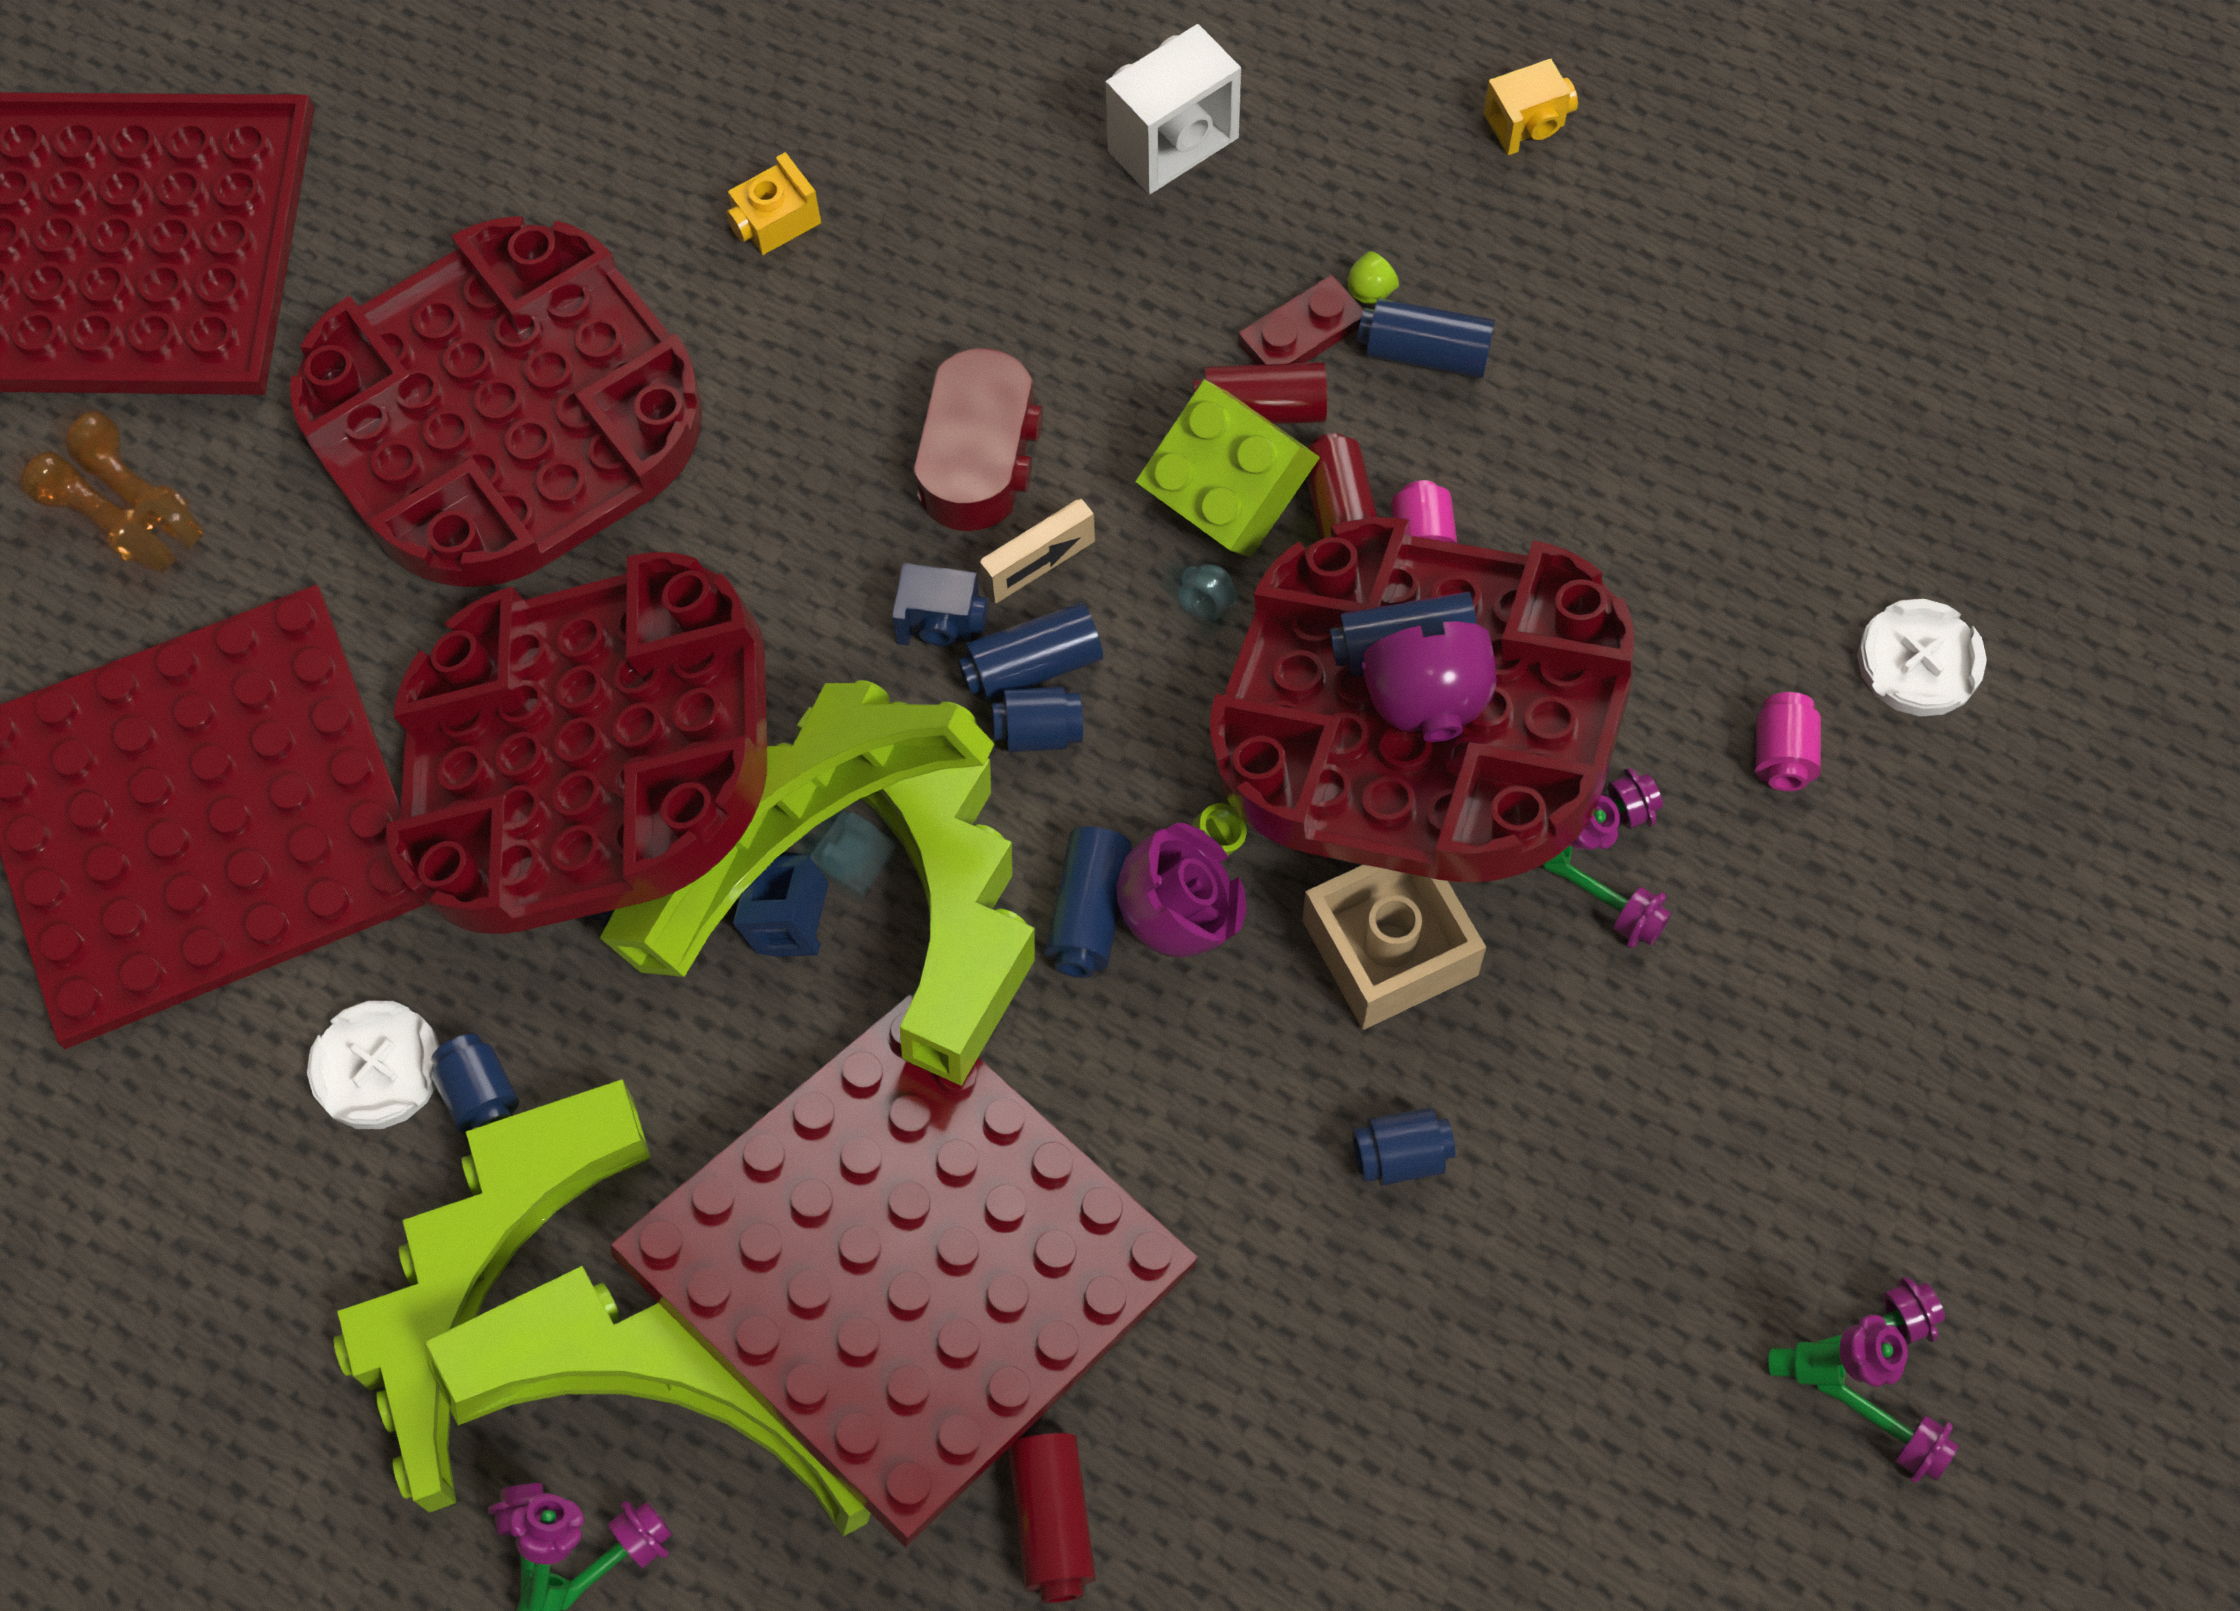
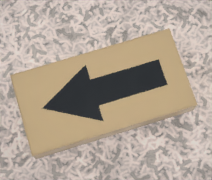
[980,499,1095,604]

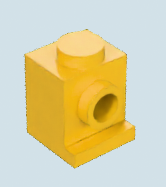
[1484,59,1578,156]
[726,152,821,255]

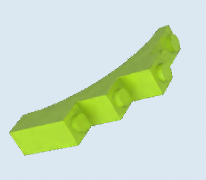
[600,680,994,977]
[797,707,1035,1086]
[334,1079,651,1512]
[425,1266,871,1537]

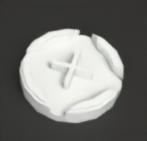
[1857,599,1987,716]
[307,1001,440,1129]

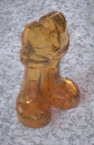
[20,411,204,573]

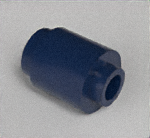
[991,687,1083,753]
[431,1034,519,1134]
[1352,1107,1456,1186]

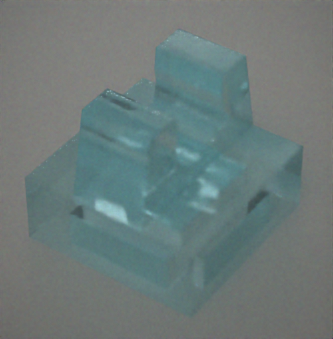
[810,811,897,899]

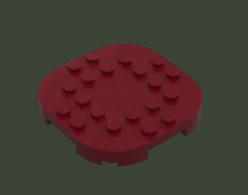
[290,216,702,587]
[1210,517,1634,883]
[386,552,767,934]

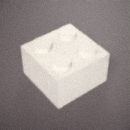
[1106,24,1241,195]

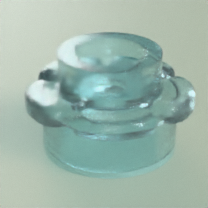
[1178,565,1237,621]

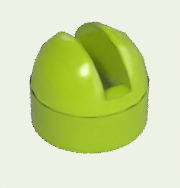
[1348,251,1399,304]
[1192,803,1247,856]

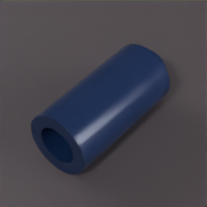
[1357,298,1495,378]
[1329,591,1477,677]
[958,602,1103,702]
[1044,826,1132,978]

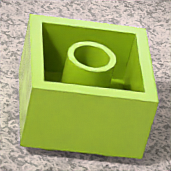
[1135,379,1320,557]

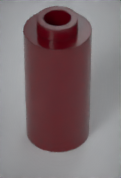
[1193,362,1327,424]
[1306,433,1378,540]
[1007,1433,1096,1604]

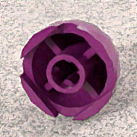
[1362,621,1497,742]
[1116,823,1247,958]

